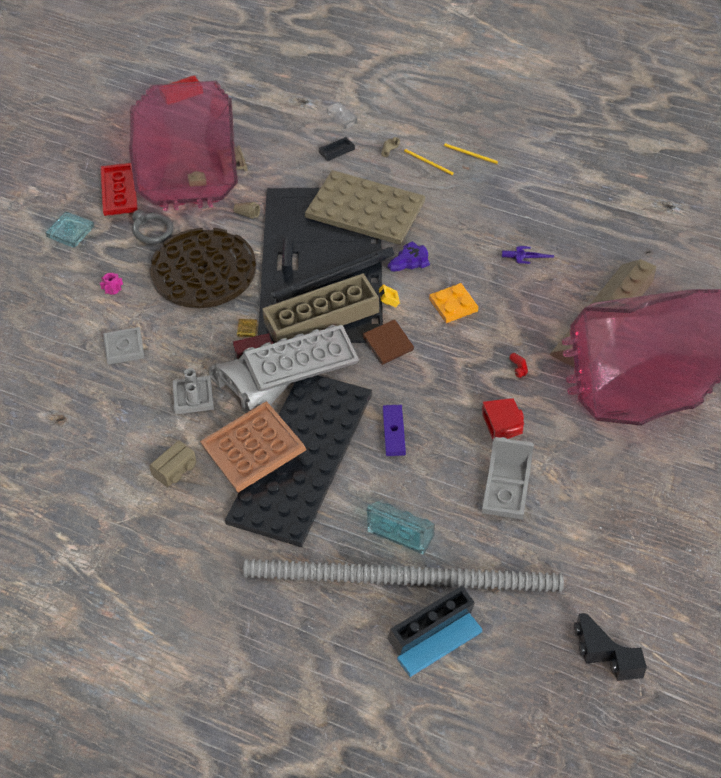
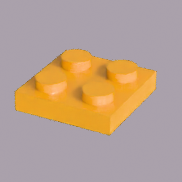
[429,283,478,323]

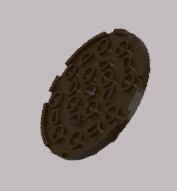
[150,228,256,308]

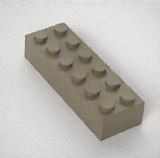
[262,273,379,343]

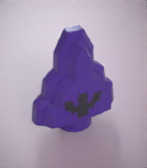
[388,241,430,272]

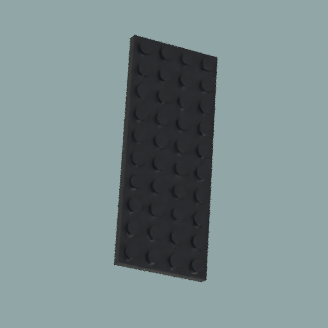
[225,375,372,547]

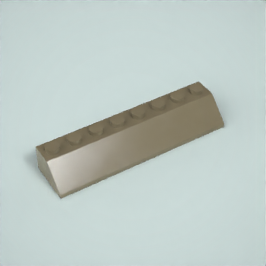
[550,259,657,371]

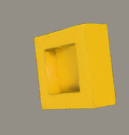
[379,285,400,308]

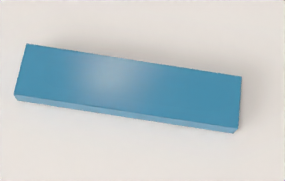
[397,613,482,677]

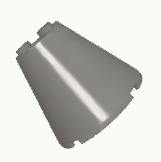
[209,358,290,414]

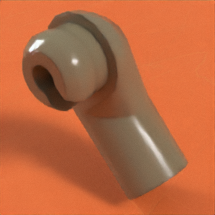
[381,137,400,157]

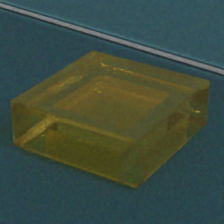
[237,319,258,337]

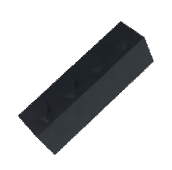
[387,586,475,656]

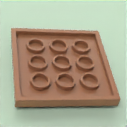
[200,401,306,493]

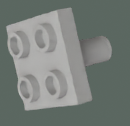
[173,368,214,414]

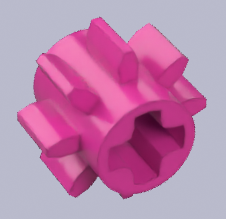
[100,273,123,295]

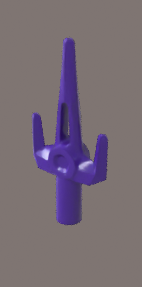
[502,246,555,264]

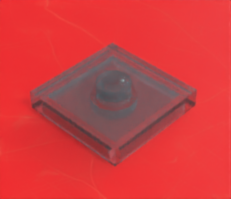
[45,212,94,248]

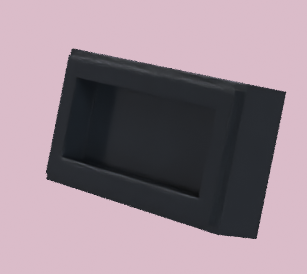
[319,137,355,162]

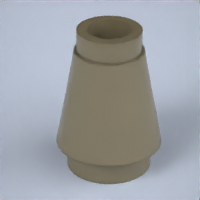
[234,202,260,219]

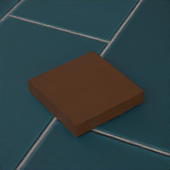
[363,319,414,365]

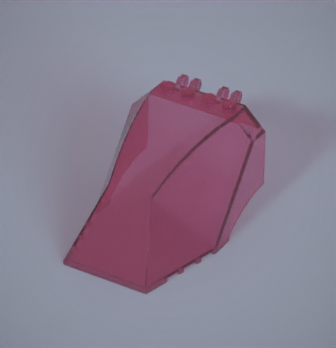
[129,80,238,211]
[562,289,721,426]

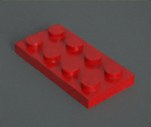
[101,162,138,216]

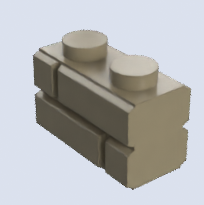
[149,440,197,487]

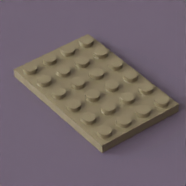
[305,170,425,245]

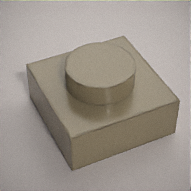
[187,171,206,187]

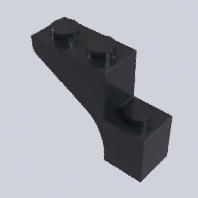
[574,613,647,681]

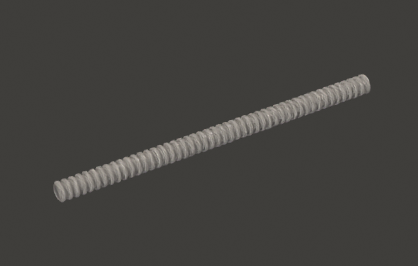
[243,559,564,593]

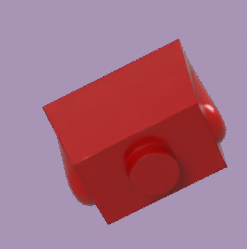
[482,398,524,440]

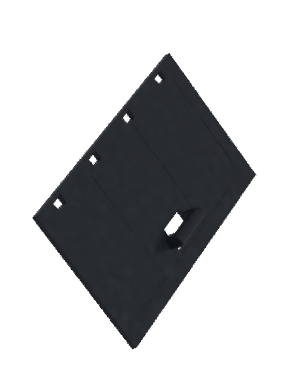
[258,187,383,344]

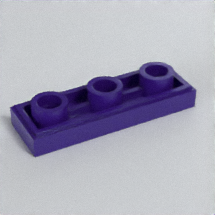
[383,405,406,456]

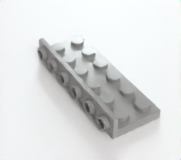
[239,325,359,392]

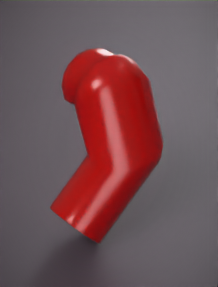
[509,353,528,378]

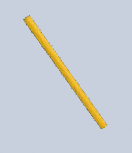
[444,143,498,164]
[404,149,454,175]

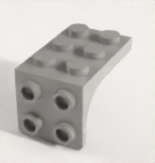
[482,437,534,520]

